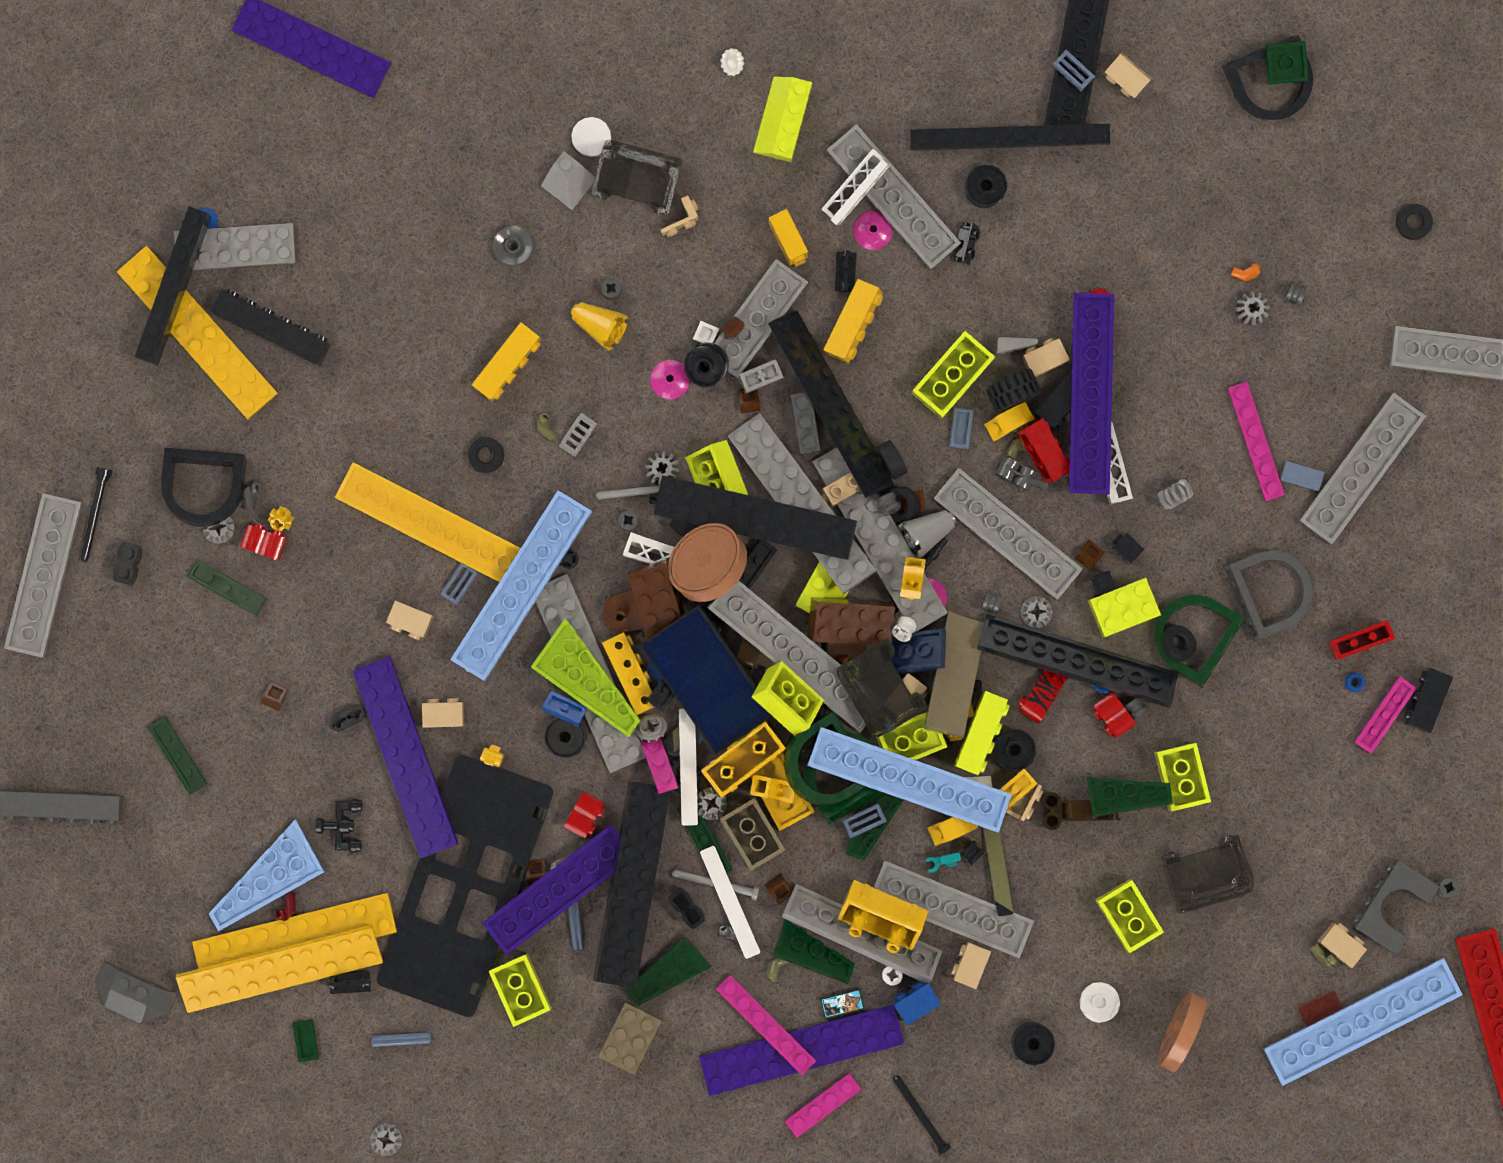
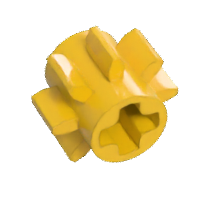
[268,506,294,532]
[480,745,504,768]

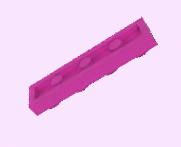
[1354,676,1416,754]
[785,1073,862,1138]

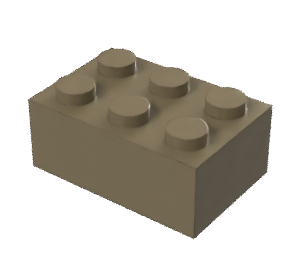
[720,798,785,871]
[598,1001,662,1075]

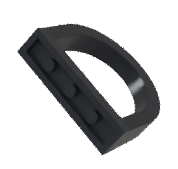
[1222,35,1313,120]
[161,448,247,527]

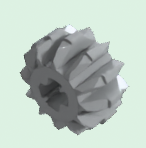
[1235,292,1270,326]
[645,452,679,486]
[1158,479,1194,509]

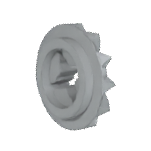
[202,517,235,544]
[1021,596,1053,628]
[635,714,667,742]
[697,788,727,820]
[370,1123,403,1156]

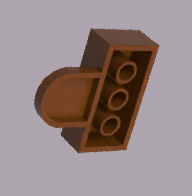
[602,559,692,650]
[807,597,895,676]

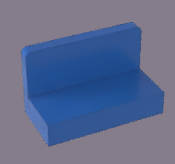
[542,691,587,727]

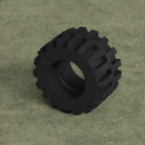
[986,369,1042,412]

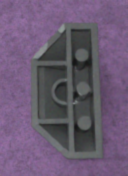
[96,961,178,1023]

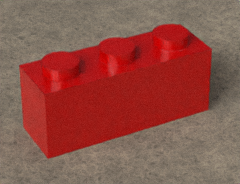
[1016,418,1070,483]
[1327,620,1395,660]

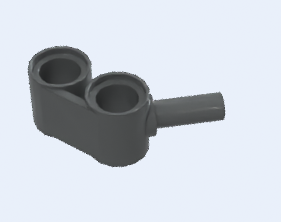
[995,456,1049,491]

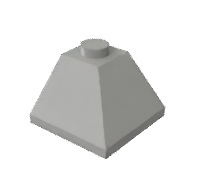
[541,151,597,210]

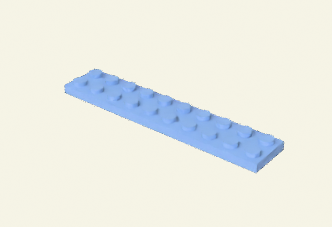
[450,490,592,681]
[807,727,1012,833]
[1263,958,1462,1086]

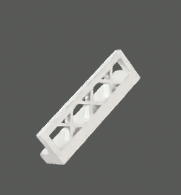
[822,149,892,225]
[1107,422,1133,505]
[623,533,675,564]

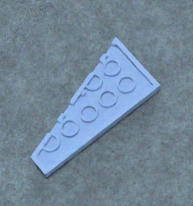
[209,819,325,931]

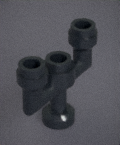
[316,799,362,853]

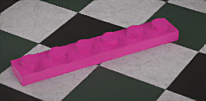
[1227,382,1285,501]
[716,975,816,1076]

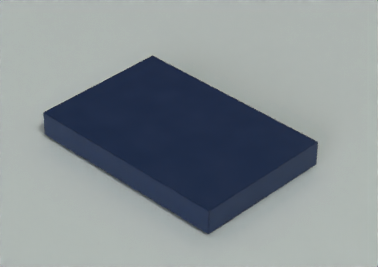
[887,628,946,675]

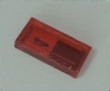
[1298,991,1343,1027]

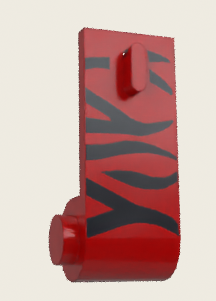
[1017,670,1068,724]

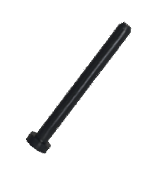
[893,1075,951,1155]

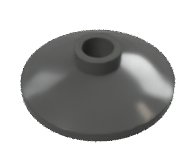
[493,226,533,265]

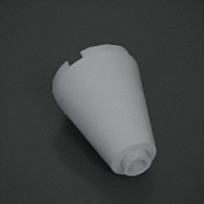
[898,510,956,558]

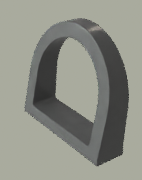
[1223,551,1313,641]

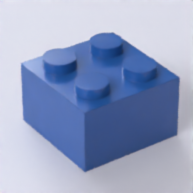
[893,981,941,1026]

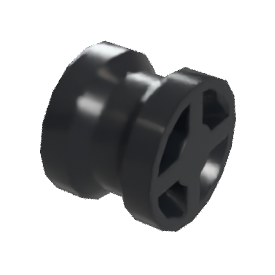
[560,548,579,569]
[960,840,985,865]

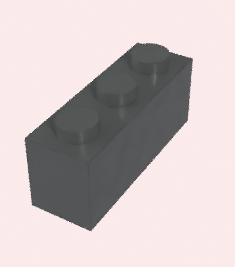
[790,392,820,456]

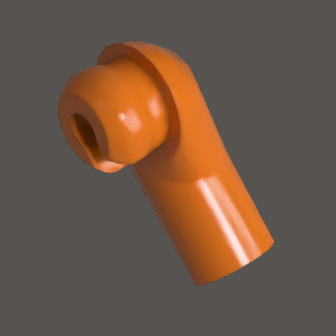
[1230,263,1261,282]

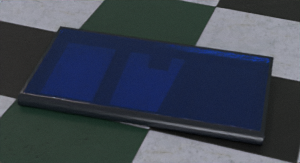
[640,604,773,755]

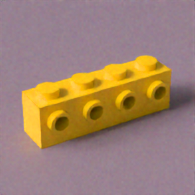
[823,279,883,364]
[472,322,541,401]
[602,632,654,715]

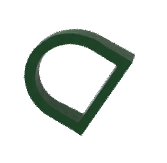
[1155,595,1245,688]
[784,711,866,806]
[805,733,884,825]

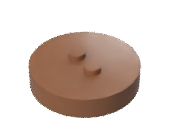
[668,523,747,602]
[1157,991,1207,1073]

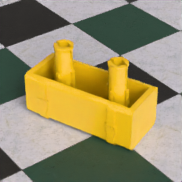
[701,721,787,798]
[837,880,928,953]

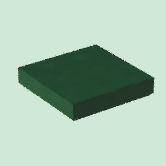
[1265,41,1309,85]

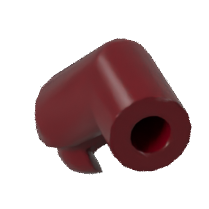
[275,893,296,921]

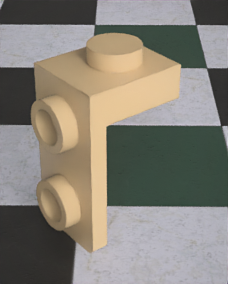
[660,195,699,237]
[820,473,861,508]

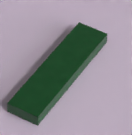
[187,559,267,616]
[148,716,208,795]
[677,807,733,873]

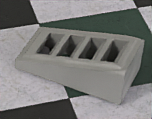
[996,337,1038,355]
[559,413,598,457]

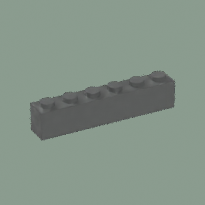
[0,791,124,824]

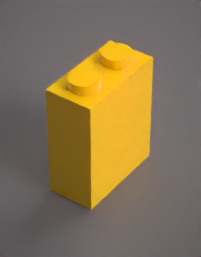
[769,209,808,267]

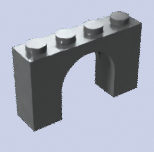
[1352,859,1440,955]

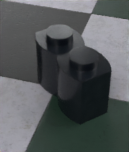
[113,542,142,585]
[669,888,705,929]

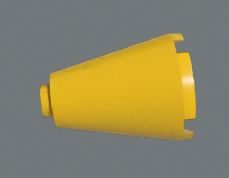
[571,302,628,351]

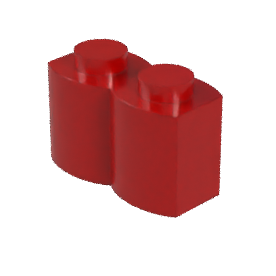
[240,523,287,561]
[1092,692,1136,738]
[564,791,606,838]

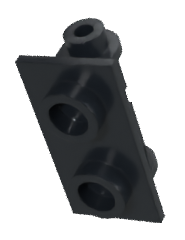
[953,222,980,265]
[835,250,857,292]
[328,971,371,994]

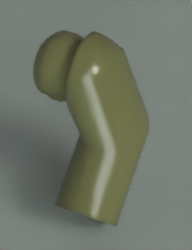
[536,413,558,442]
[1006,438,1026,460]
[1310,942,1338,968]
[766,958,789,982]

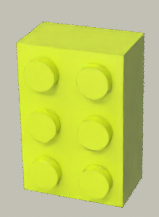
[1088,578,1161,638]
[752,661,824,736]
[1154,743,1211,811]
[1096,879,1164,953]
[489,953,552,1027]

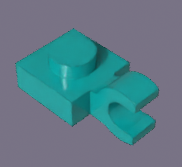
[925,852,961,873]

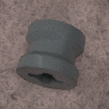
[601,278,622,300]
[1284,281,1307,305]
[876,492,901,516]
[618,510,639,531]
[981,591,1002,614]
[1124,698,1149,719]
[1437,877,1460,898]

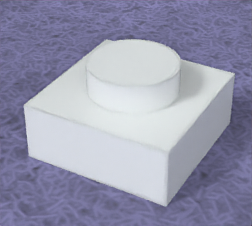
[693,321,719,343]

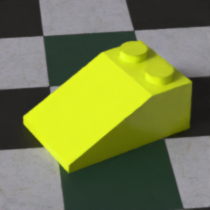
[874,712,947,760]

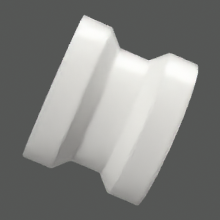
[892,616,917,642]
[882,966,902,985]

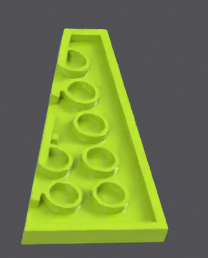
[531,618,641,737]

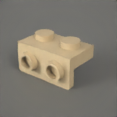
[1006,784,1043,821]

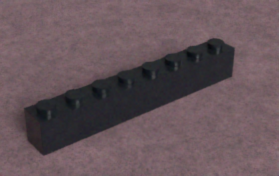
[134,206,212,366]

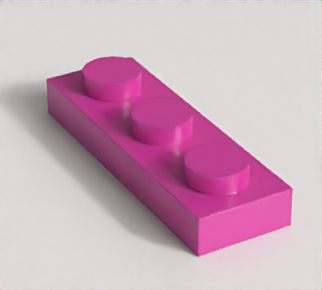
[641,737,678,794]

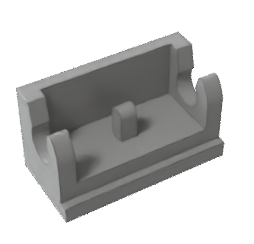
[739,359,784,394]

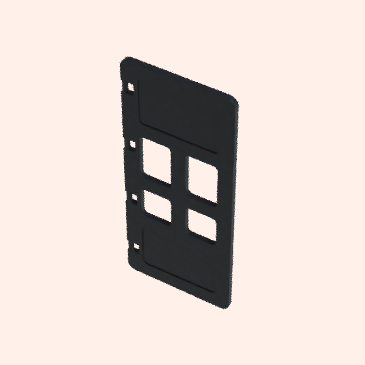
[377,755,554,1017]

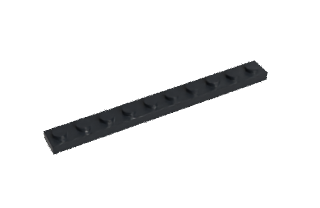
[910,123,1110,151]
[646,540,777,713]

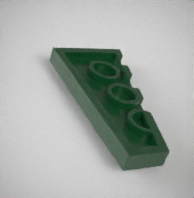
[1086,777,1173,817]
[845,793,904,861]
[773,919,855,984]
[626,936,712,1006]

